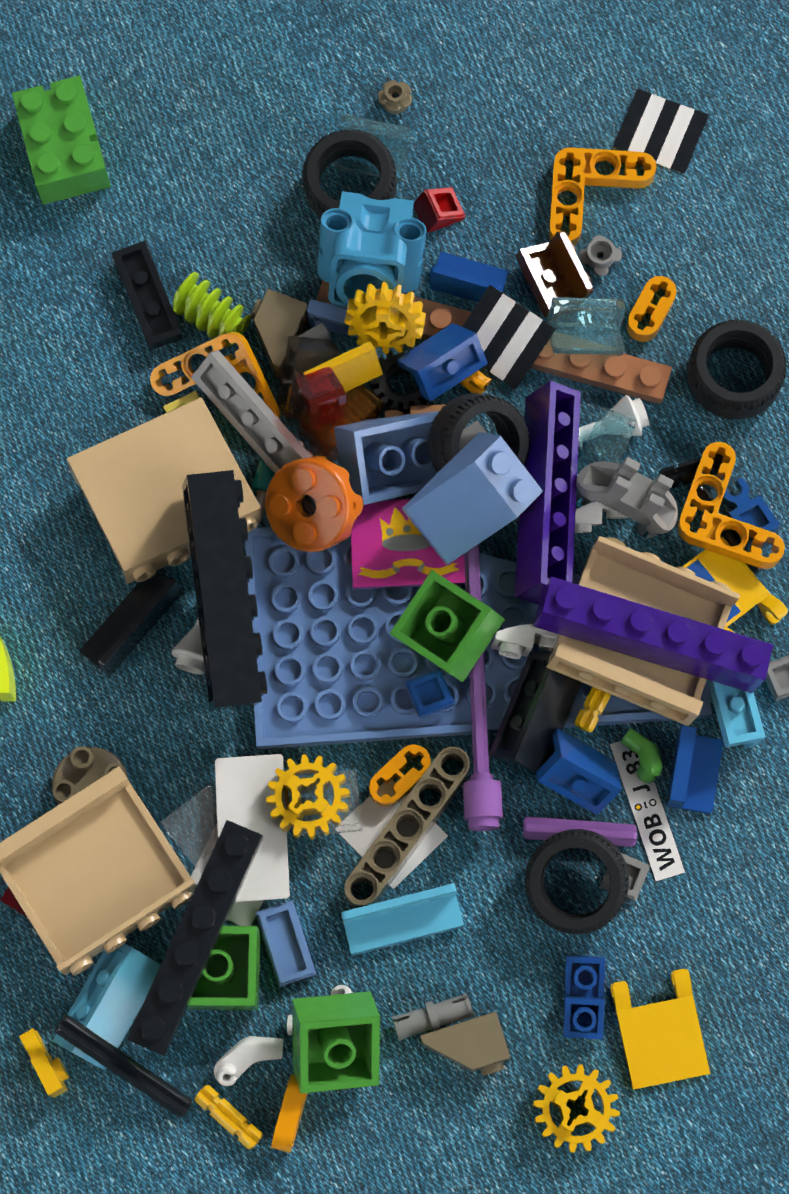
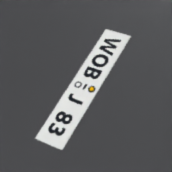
[610,741,685,881]

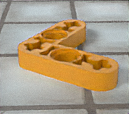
[549,147,657,246]
[150,332,280,419]
[677,442,785,569]

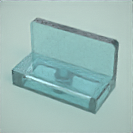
[334,114,411,181]
[547,297,626,355]
[577,406,636,475]

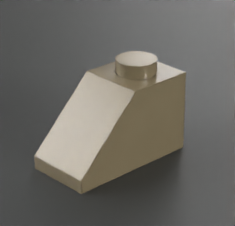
[251,289,308,380]
[420,1012,511,1077]

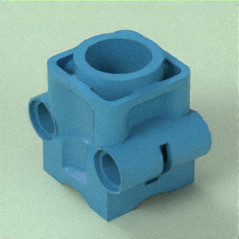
[317,191,427,307]

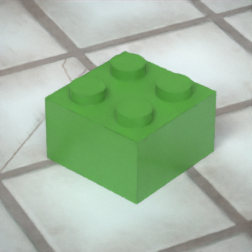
[389,570,505,682]
[187,926,260,1010]
[292,991,380,1094]

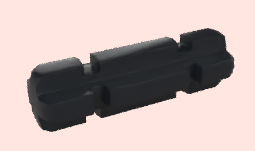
[658,454,724,489]

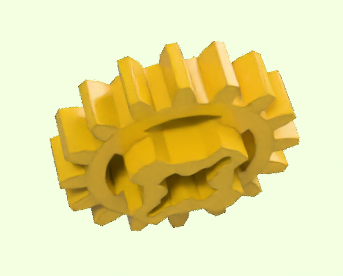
[345,282,426,354]
[266,754,350,840]
[533,1064,620,1153]

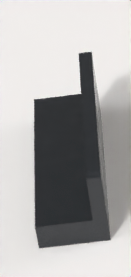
[79,570,182,677]
[488,651,582,775]

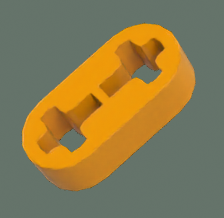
[627,276,677,342]
[369,744,431,807]
[271,1074,308,1153]

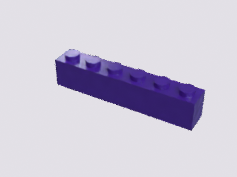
[515,381,581,605]
[533,577,773,693]

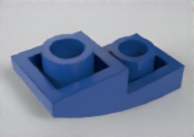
[563,954,606,1039]

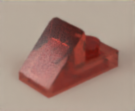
[297,367,347,430]

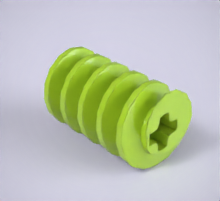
[173,272,251,348]

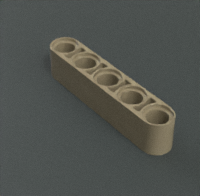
[344,747,470,908]

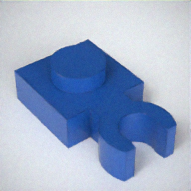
[722,477,780,547]

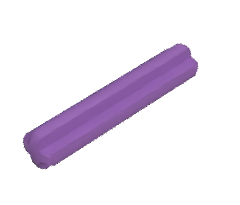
[523,816,637,847]

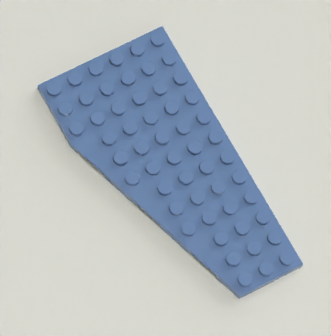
[245,527,712,749]

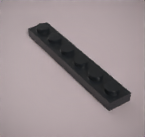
[127,820,264,1057]

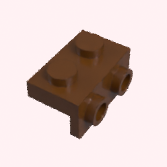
[515,231,593,318]

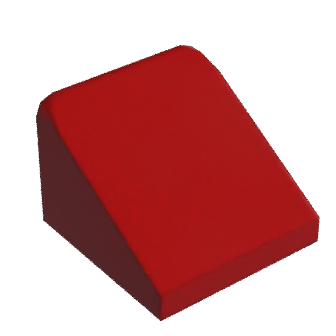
[413,187,466,233]

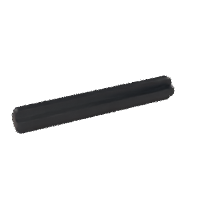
[54,1015,192,1117]

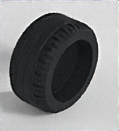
[302,129,397,218]
[687,319,787,420]
[428,393,530,473]
[524,829,629,934]

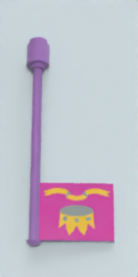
[351,499,503,831]

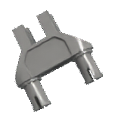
[576,457,678,538]

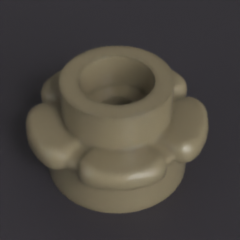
[378,80,412,114]

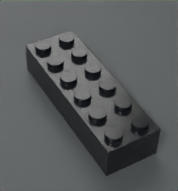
[182,470,267,711]

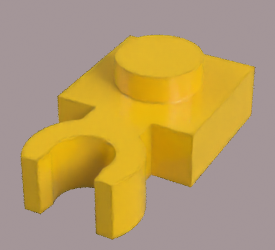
[19,1028,69,1098]

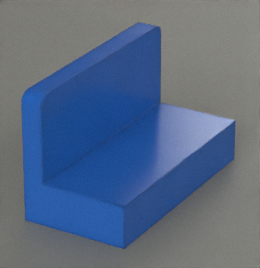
[430,252,509,302]
[397,323,488,402]
[666,725,723,814]
[536,729,621,815]

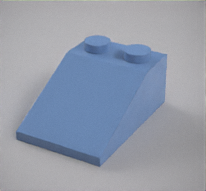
[334,411,439,505]
[402,432,543,564]

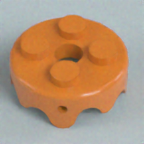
[265,456,363,552]

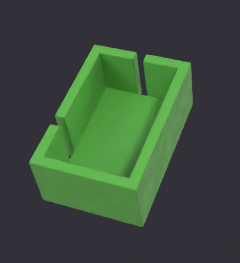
[12,75,111,205]

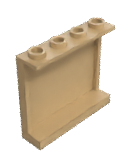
[67,397,262,584]
[547,536,740,726]
[0,766,196,976]

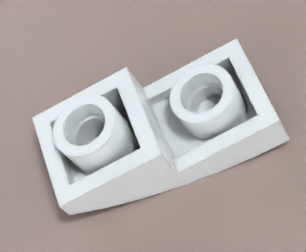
[575,501,628,533]
[491,624,559,659]

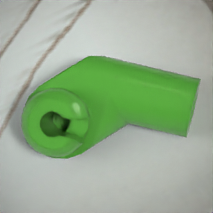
[621,728,663,783]

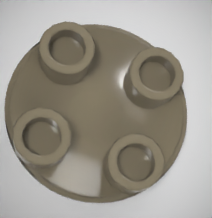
[52,746,128,805]

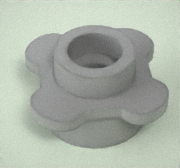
[579,235,622,276]

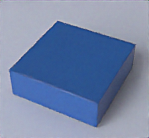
[405,668,455,719]

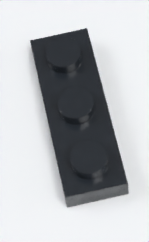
[112,241,183,351]

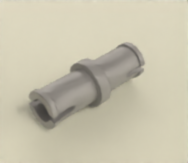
[392,993,474,1041]

